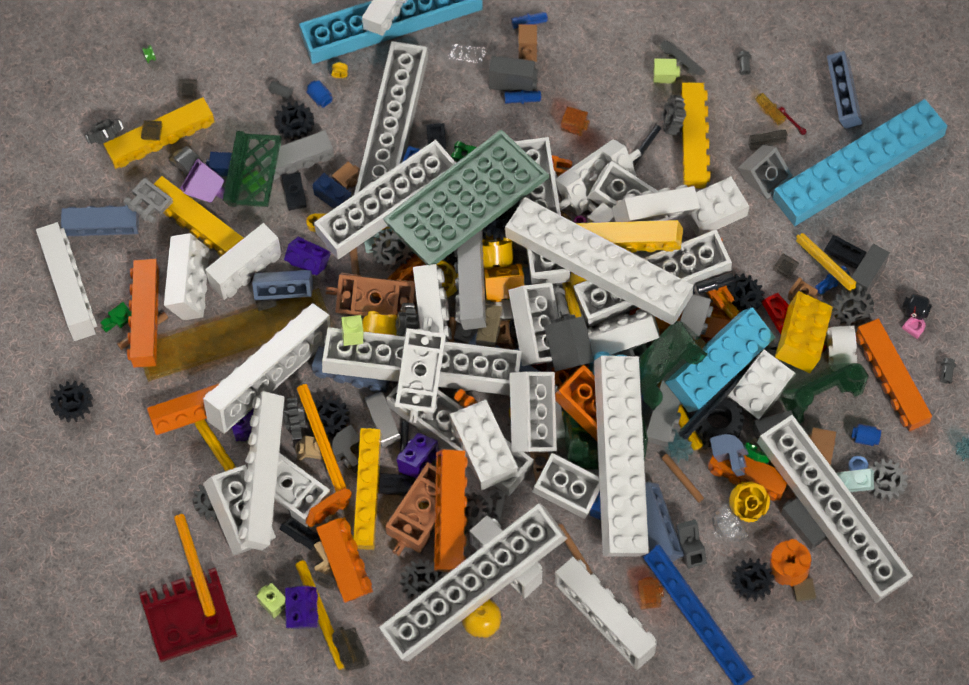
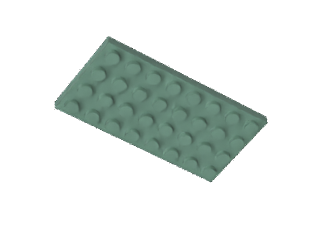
[383,130,549,266]

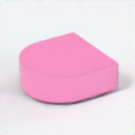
[902,317,925,339]

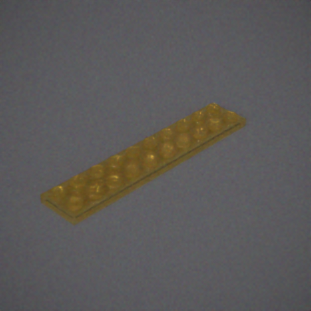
[144,288,331,382]

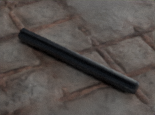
[679,365,750,440]

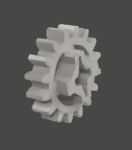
[867,459,908,502]

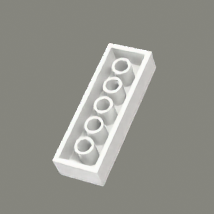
[36,222,97,341]
[555,557,657,670]

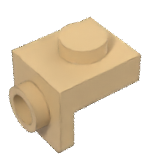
[295,436,323,460]
[314,541,332,576]

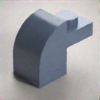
[710,434,749,476]

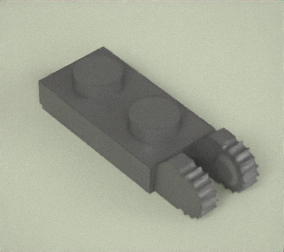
[660,40,706,77]

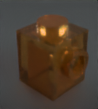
[561,106,590,136]
[637,577,664,610]

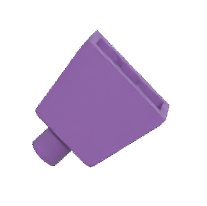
[180,158,228,202]

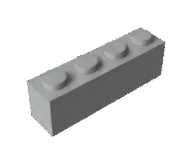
[256,130,334,181]

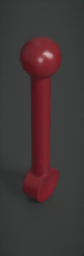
[778,107,807,135]

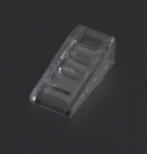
[447,44,487,71]

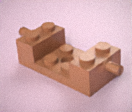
[326,273,417,316]
[385,463,436,556]

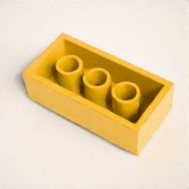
[775,291,833,373]

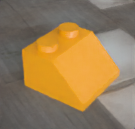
[484,264,524,302]

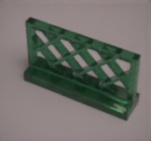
[223,131,282,207]

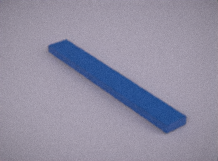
[643,545,754,685]

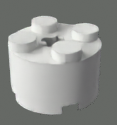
[827,326,857,365]

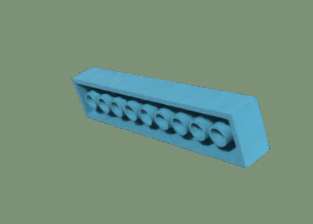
[299,0,483,64]
[773,99,947,227]

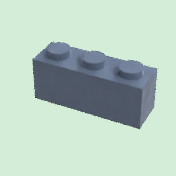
[252,270,313,300]

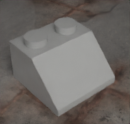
[738,145,792,199]

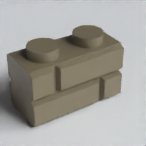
[476,303,503,348]

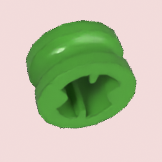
[142,45,156,63]

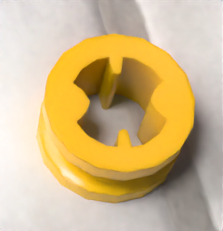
[331,63,348,78]

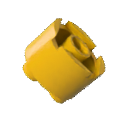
[482,235,513,269]
[362,311,399,336]

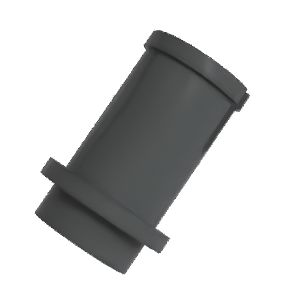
[737,51,751,75]
[268,81,293,100]
[940,358,956,384]

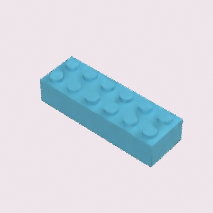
[665,307,776,412]

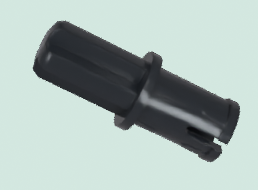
[696,273,735,295]

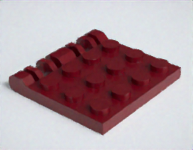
[139,567,238,663]

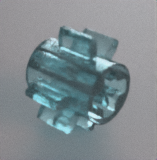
[955,436,969,461]
[669,438,693,462]

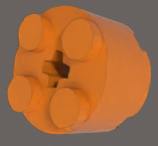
[770,539,811,587]

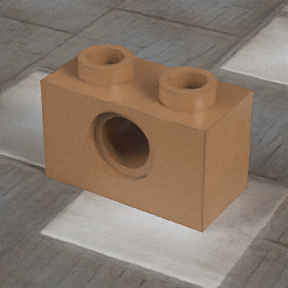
[519,24,537,62]

